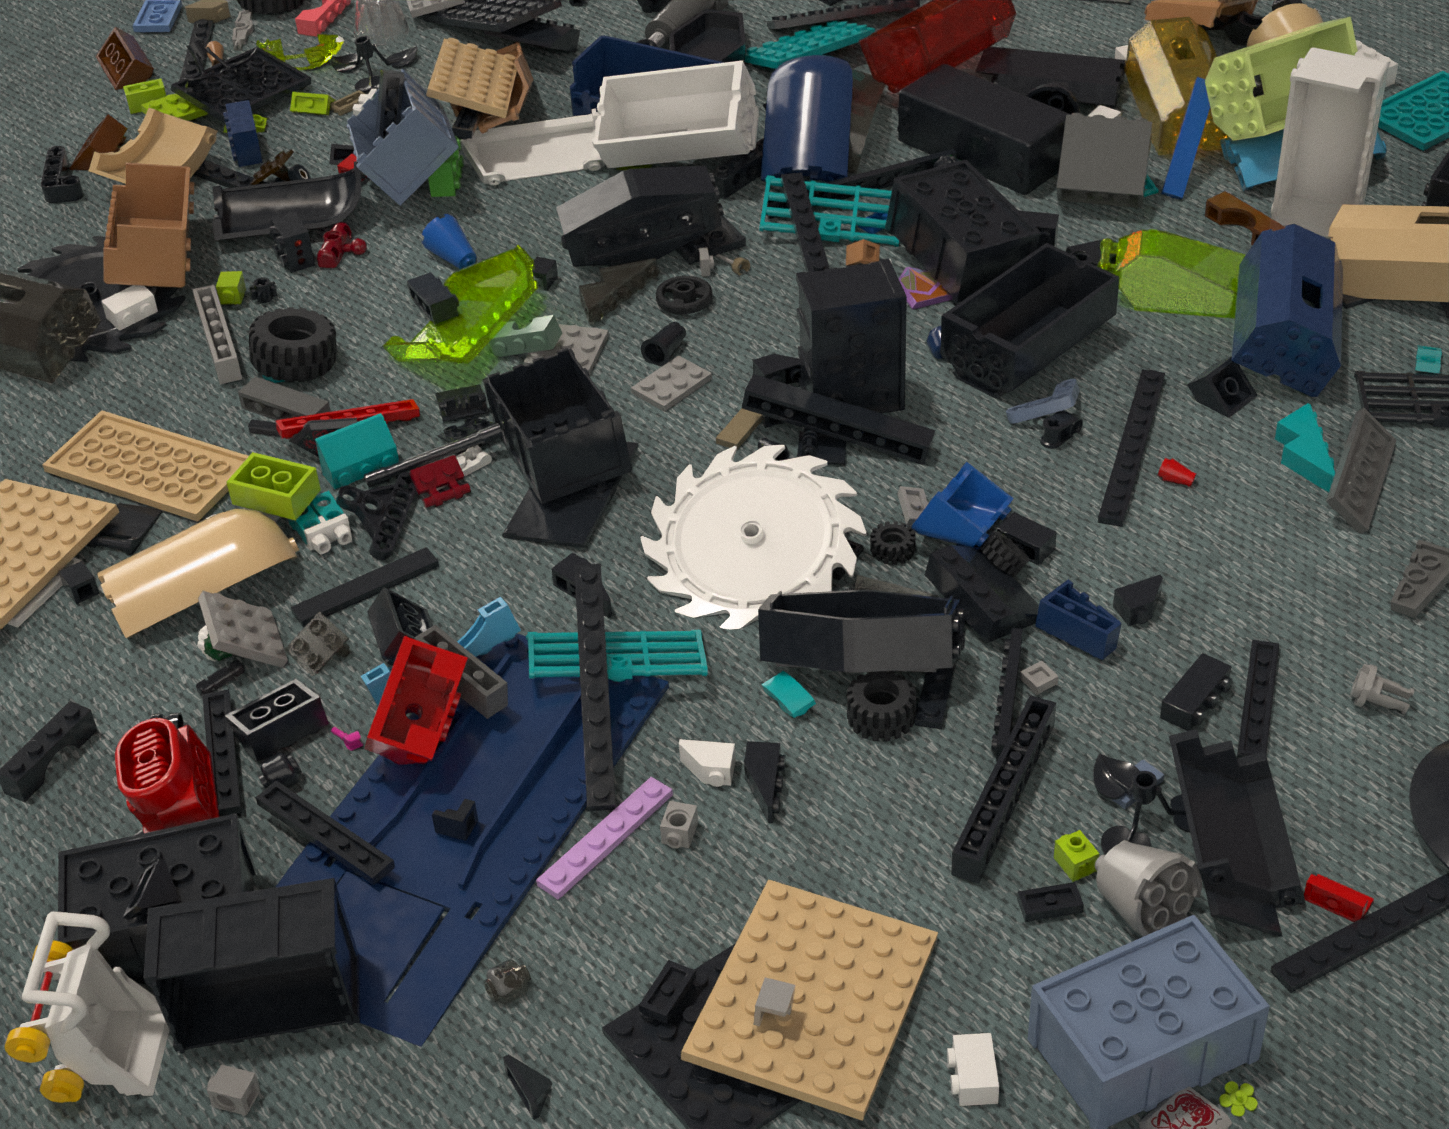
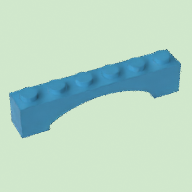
[361,597,521,706]

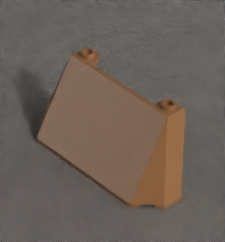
[1144,0,1258,28]

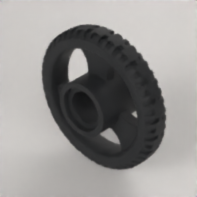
[656,275,713,315]

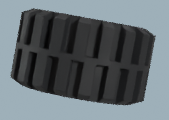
[847,671,916,742]

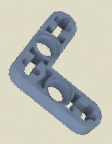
[1005,379,1080,424]

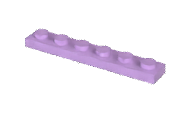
[536,777,673,900]

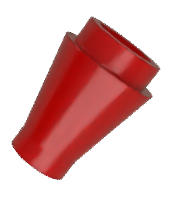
[1157,458,1197,487]

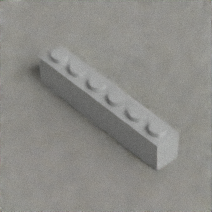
[192,284,242,385]

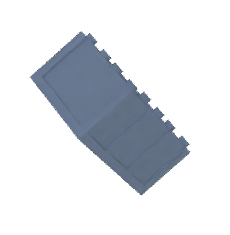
[346,68,459,205]
[1028,915,1270,1129]

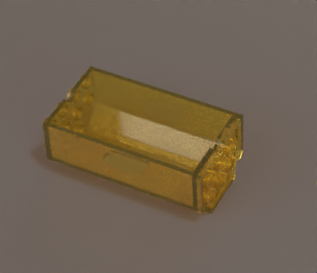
[1125,17,1229,155]

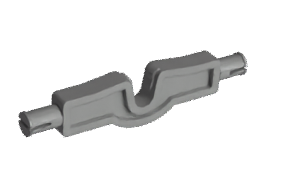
[232,9,254,51]

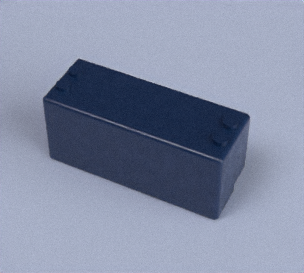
[570,35,724,134]

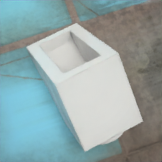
[679,739,736,787]

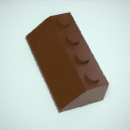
[96,27,154,90]

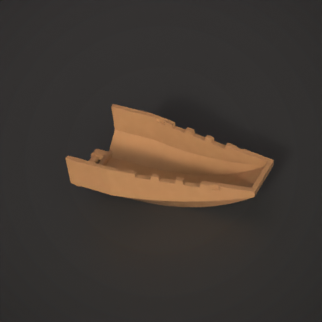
[450,41,533,134]

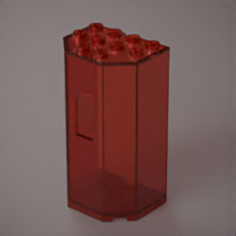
[859,0,1017,94]

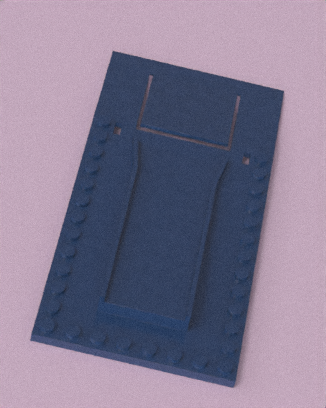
[275,633,669,1047]

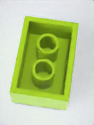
[226,452,321,521]

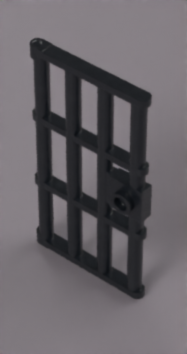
[1354,371,1449,427]

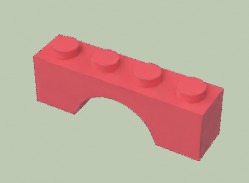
[295,0,351,37]

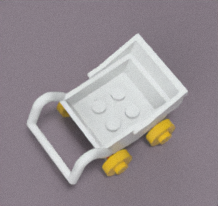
[4,912,169,1103]

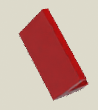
[1304,874,1374,922]

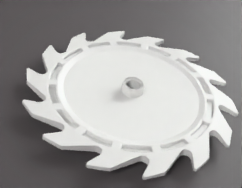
[640,445,867,629]

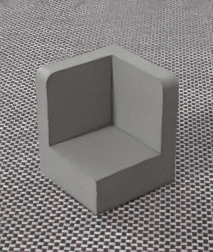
[753,977,795,1026]

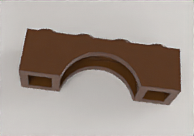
[1205,191,1285,245]

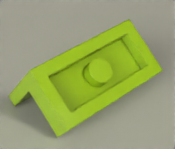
[290,92,337,115]

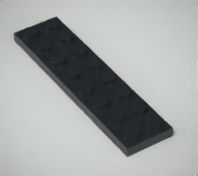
[767,0,920,29]

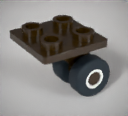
[250,149,311,185]

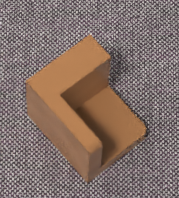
[846,239,880,266]

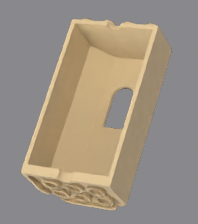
[1328,204,1449,302]

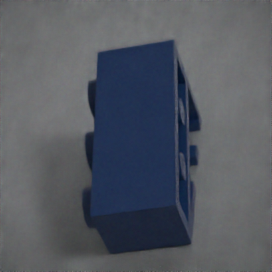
[1035,579,1122,660]

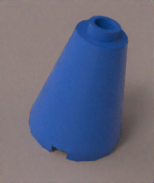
[421,214,477,270]

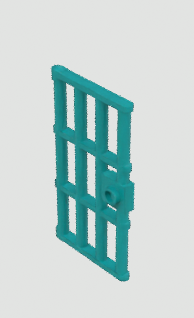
[759,175,899,247]
[526,630,708,682]

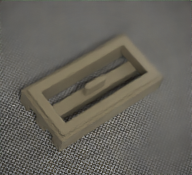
[330,90,365,116]

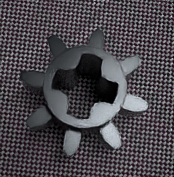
[249,277,277,303]

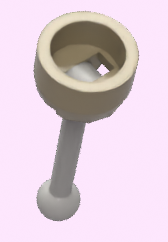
[715,254,750,275]

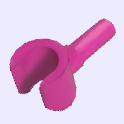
[331,727,363,751]

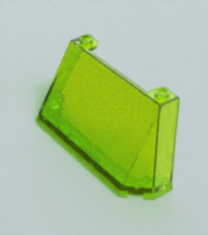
[382,244,538,364]

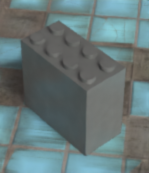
[1057,113,1152,208]

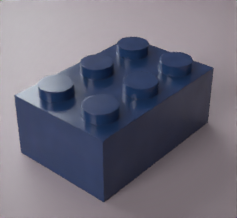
[223,100,263,167]

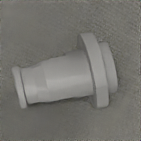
[1350,664,1414,715]

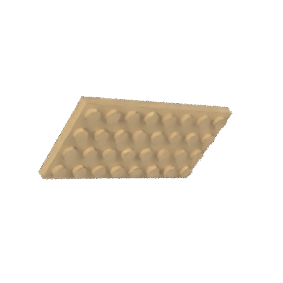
[426,38,517,118]
[42,411,249,522]

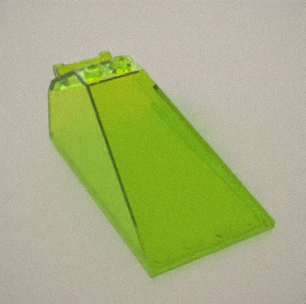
[1097,229,1246,319]

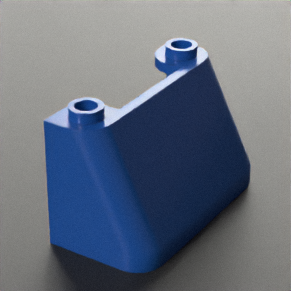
[911,462,1014,547]

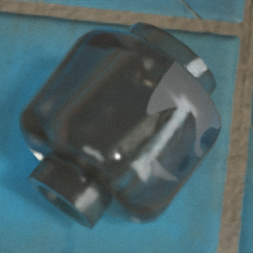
[483,959,531,1005]

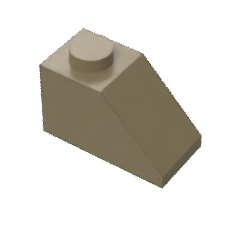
[185,0,231,23]

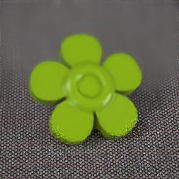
[1219,1081,1258,1116]

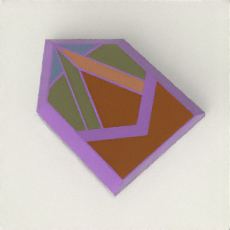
[899,267,952,310]

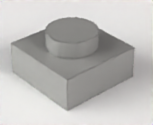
[699,247,714,277]
[1020,661,1059,695]

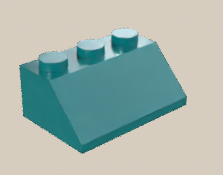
[315,413,399,490]

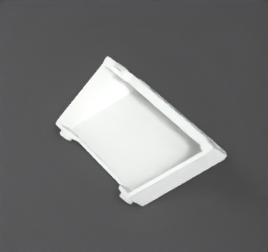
[461,109,605,186]

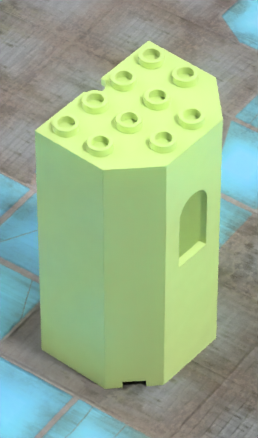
[1205,17,1358,141]

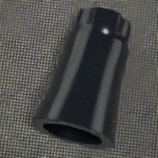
[641,322,686,367]

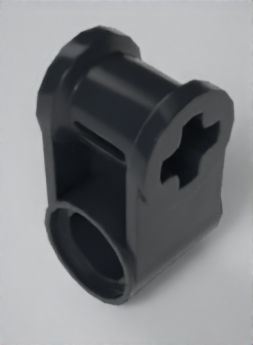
[1040,410,1083,449]

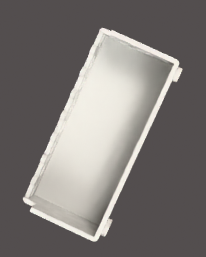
[1271,48,1389,240]

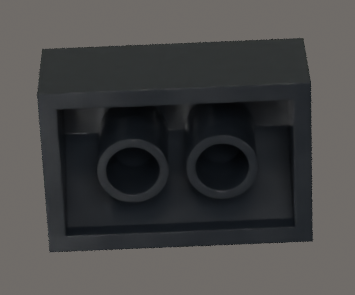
[225,679,329,762]

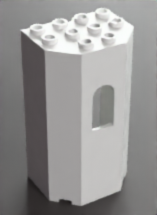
[592,61,759,168]

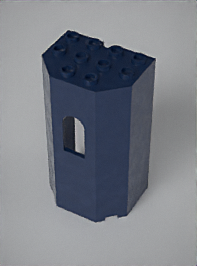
[1231,224,1343,397]

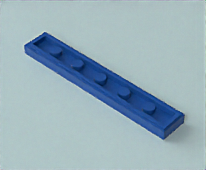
[1161,77,1210,200]

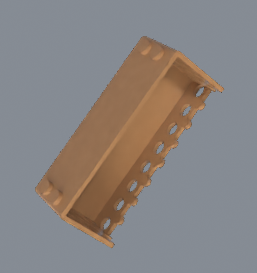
[103,163,194,288]

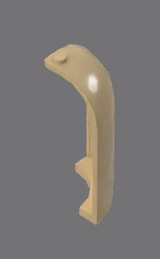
[98,509,299,638]

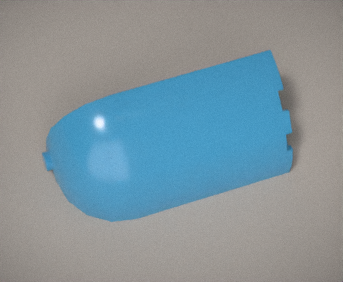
[1219,129,1387,191]

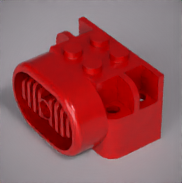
[364,636,468,764]
[115,718,219,833]

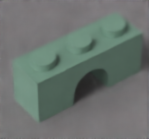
[487,315,562,357]

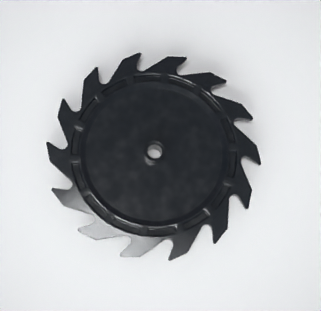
[0,236,186,362]

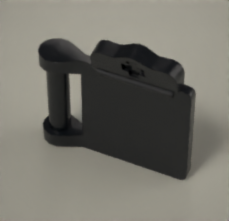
[87,503,162,554]

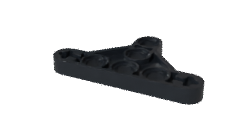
[336,472,416,561]

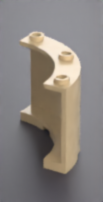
[89,108,218,184]

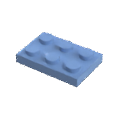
[133,0,182,32]

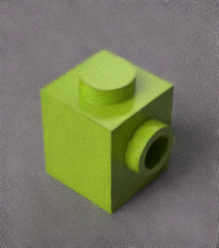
[216,271,246,305]
[1054,830,1099,882]

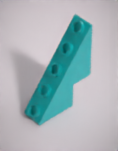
[1275,403,1335,493]

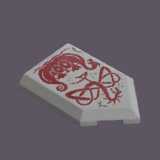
[1139,1086,1232,1129]

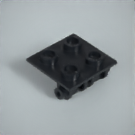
[435,384,489,422]
[437,417,496,455]
[797,428,846,464]

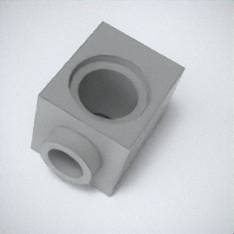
[660,801,698,848]
[207,1064,261,1116]

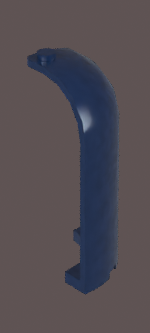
[761,55,853,182]

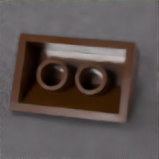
[69,114,128,170]

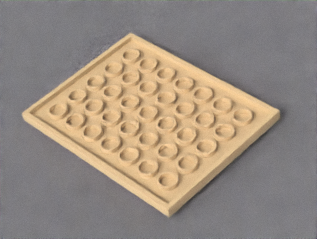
[0,479,119,630]
[681,879,938,1121]

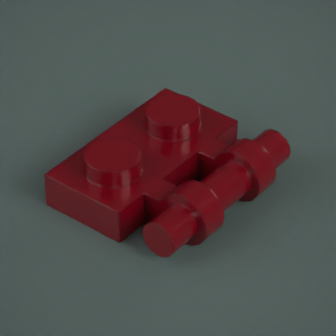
[409,455,471,508]

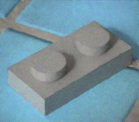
[897,486,928,526]

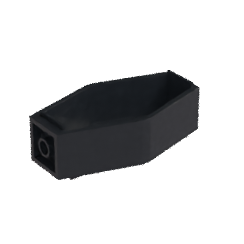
[556,166,724,267]
[758,590,965,673]

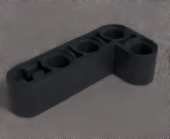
[41,146,84,203]

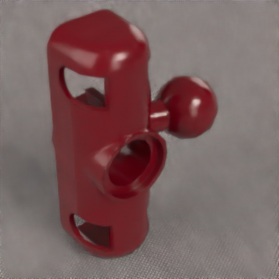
[317,222,367,268]

